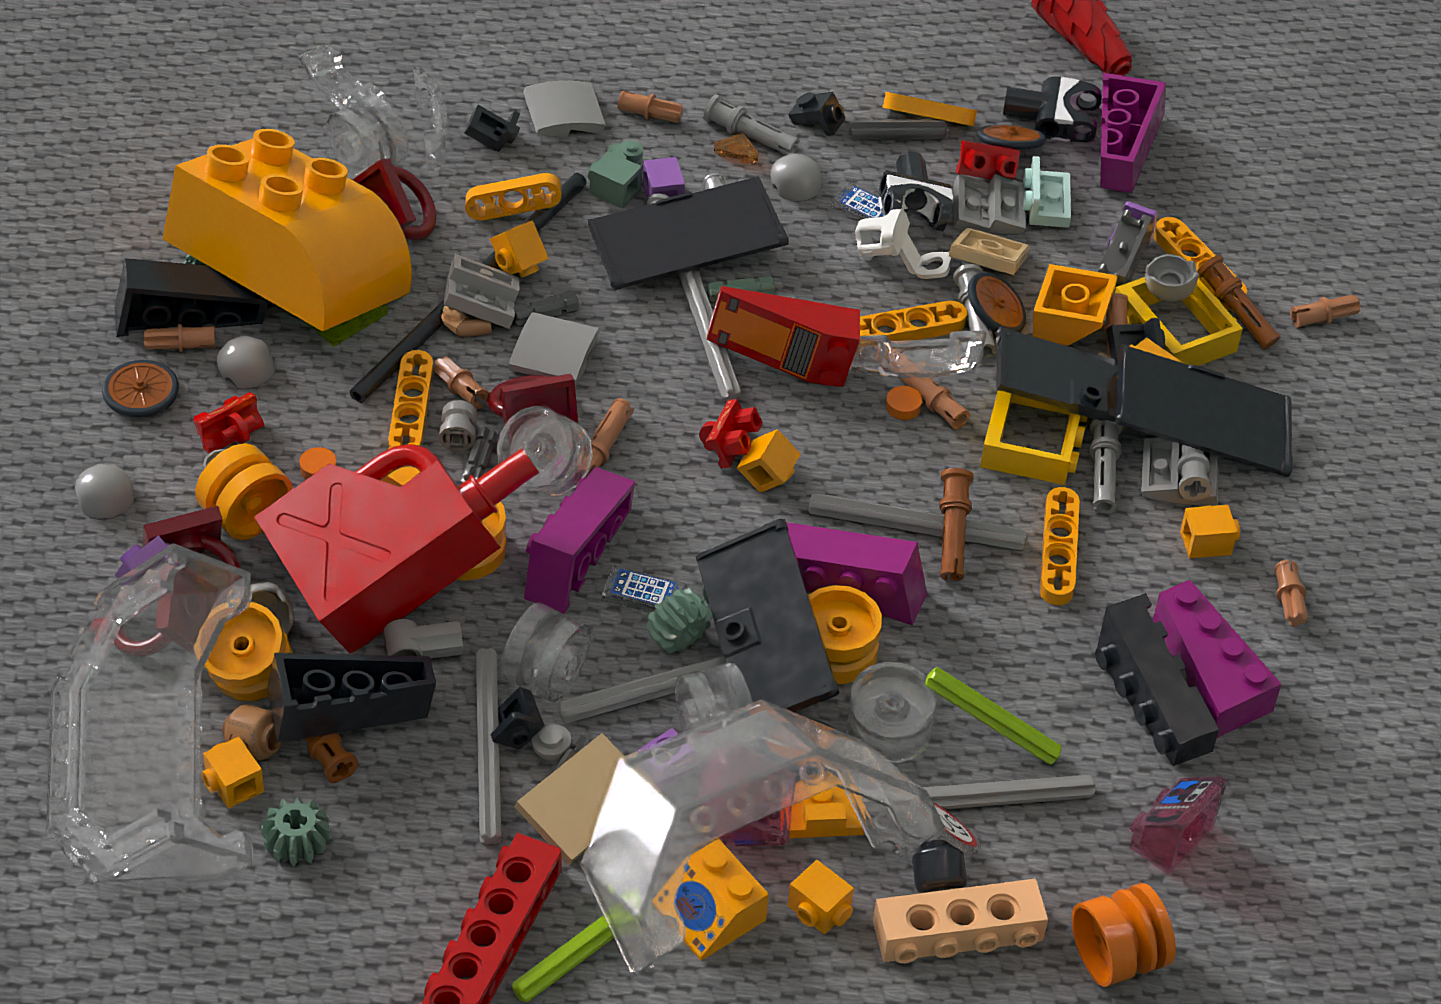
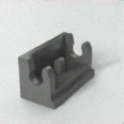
[1097,210,1153,286]

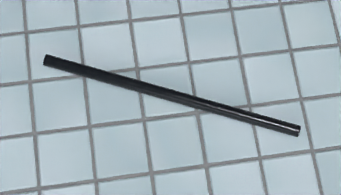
[349,172,587,403]

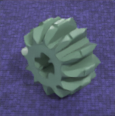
[646,588,713,653]
[261,796,332,867]

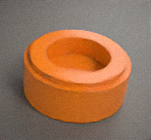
[886,386,922,420]
[299,447,337,480]

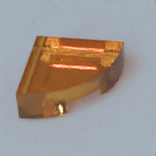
[714,133,758,163]

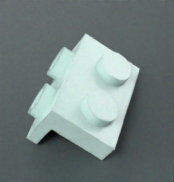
[1023,156,1071,228]

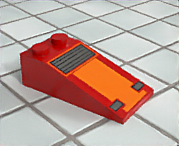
[706,286,860,387]

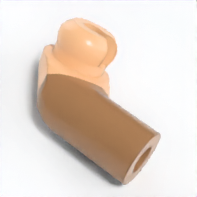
[441,306,491,338]

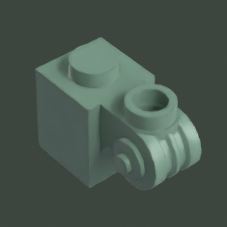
[588,141,643,209]

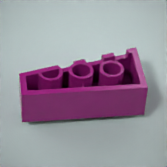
[1100,73,1166,193]
[524,467,636,614]
[786,522,927,626]
[1153,579,1282,738]

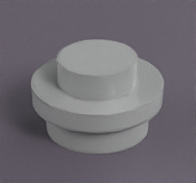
[532,724,572,762]

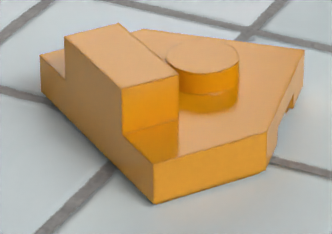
[780,770,865,839]

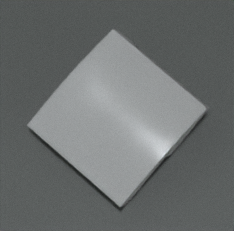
[523,80,606,138]
[953,174,1026,235]
[444,254,519,329]
[508,312,599,386]
[1141,438,1219,506]

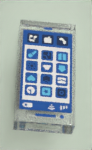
[831,182,906,232]
[601,565,685,613]

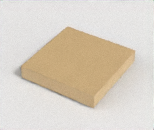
[949,228,1030,275]

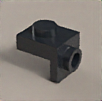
[788,91,845,136]
[464,104,520,152]
[1106,318,1165,360]
[490,687,545,749]

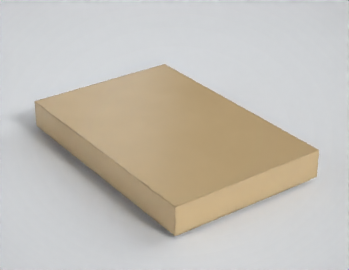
[514,733,656,865]

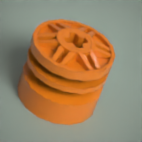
[1071,883,1176,988]

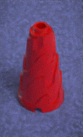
[1031,0,1132,76]

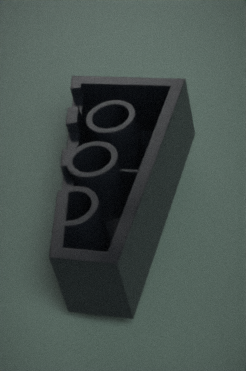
[115,258,269,337]
[1095,593,1219,766]
[267,653,436,742]

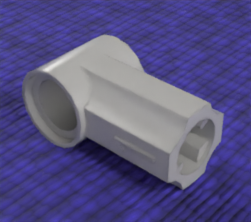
[383,619,463,658]

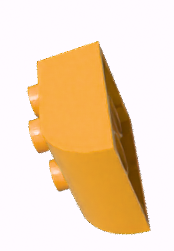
[162,129,412,331]

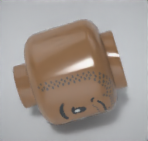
[222,705,283,761]

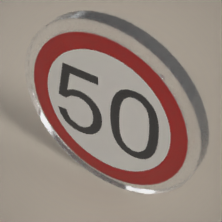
[914,797,981,855]

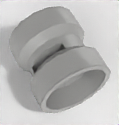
[439,400,478,451]

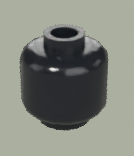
[912,839,967,893]

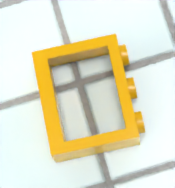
[1115,277,1243,366]
[980,391,1088,485]

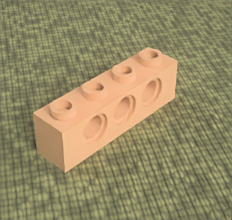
[873,879,1048,963]

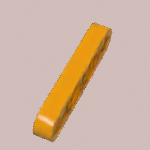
[1154,217,1247,311]
[856,301,967,351]
[388,350,433,448]
[1040,487,1080,605]

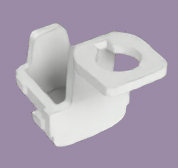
[855,209,954,279]

